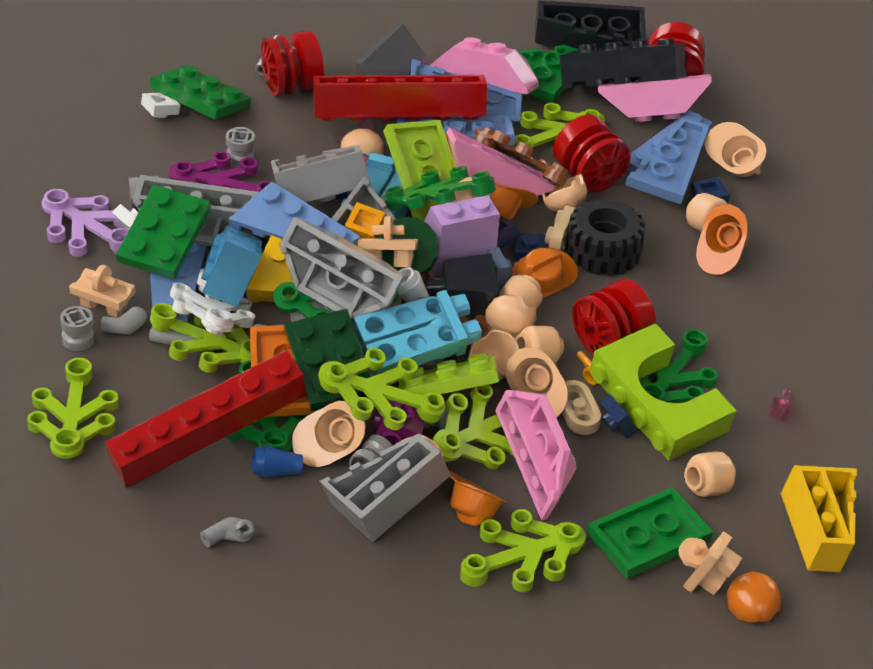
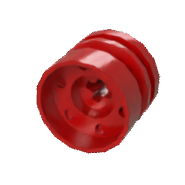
[648,22,705,76]
[261,30,324,96]
[553,114,631,193]
[572,278,657,355]

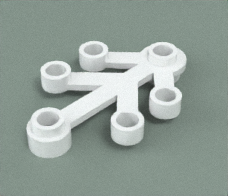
[170,268,255,335]

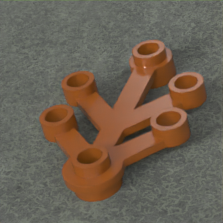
[473,126,568,188]

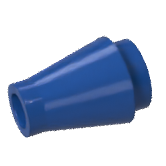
[252,444,303,478]

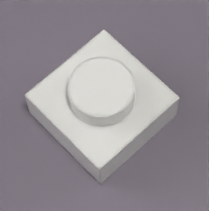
[141,93,180,118]
[112,204,138,229]

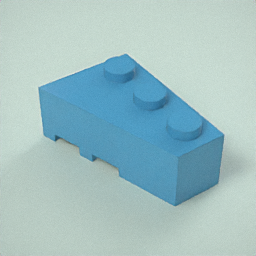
[201,225,262,307]

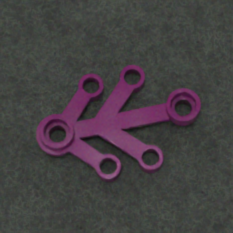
[168,151,271,192]

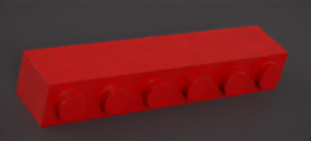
[313,75,487,121]
[105,350,306,488]

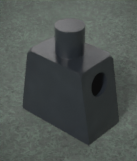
[425,253,500,316]

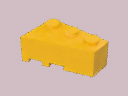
[246,235,294,303]
[781,465,857,572]

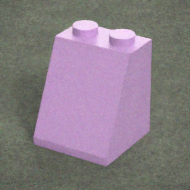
[424,195,500,277]

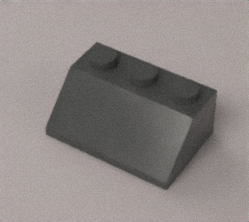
[355,22,426,75]

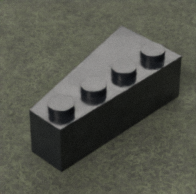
[535,0,647,50]
[559,38,687,89]

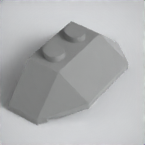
[133,175,259,246]
[280,216,404,320]

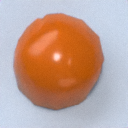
[727,571,782,623]

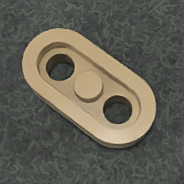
[545,205,576,251]
[562,380,601,435]

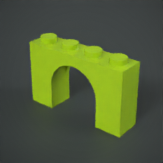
[589,323,737,461]

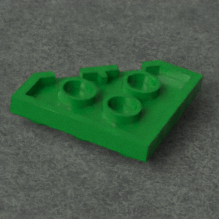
[519,45,579,103]

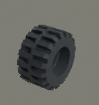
[566,199,645,275]

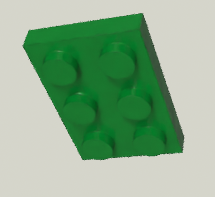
[149,65,251,120]
[116,184,211,279]
[587,487,713,579]

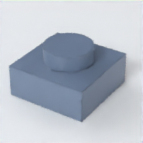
[487,247,512,290]

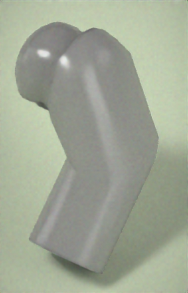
[100,307,147,335]
[200,517,254,547]

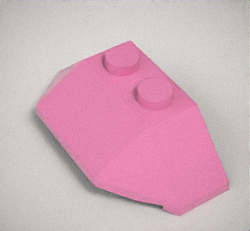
[429,37,539,95]
[598,74,712,122]
[447,127,554,196]
[495,390,577,520]

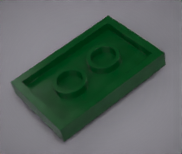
[284,309,371,411]

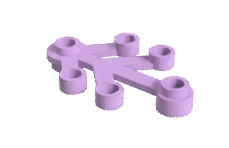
[42,189,130,257]

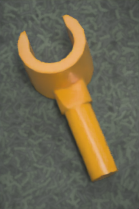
[577,351,597,386]

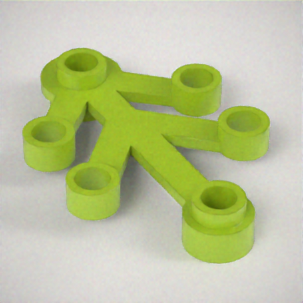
[510,103,605,160]
[150,303,251,373]
[318,348,446,431]
[27,358,119,459]
[433,384,514,470]
[460,509,586,592]

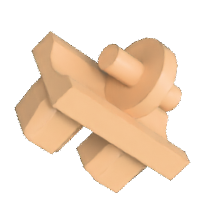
[358,216,418,267]
[69,265,136,318]
[678,531,742,595]

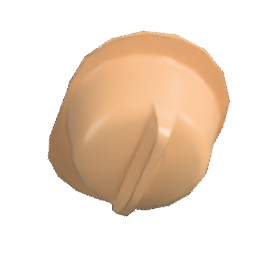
[704,122,767,177]
[506,347,568,418]
[292,401,366,467]

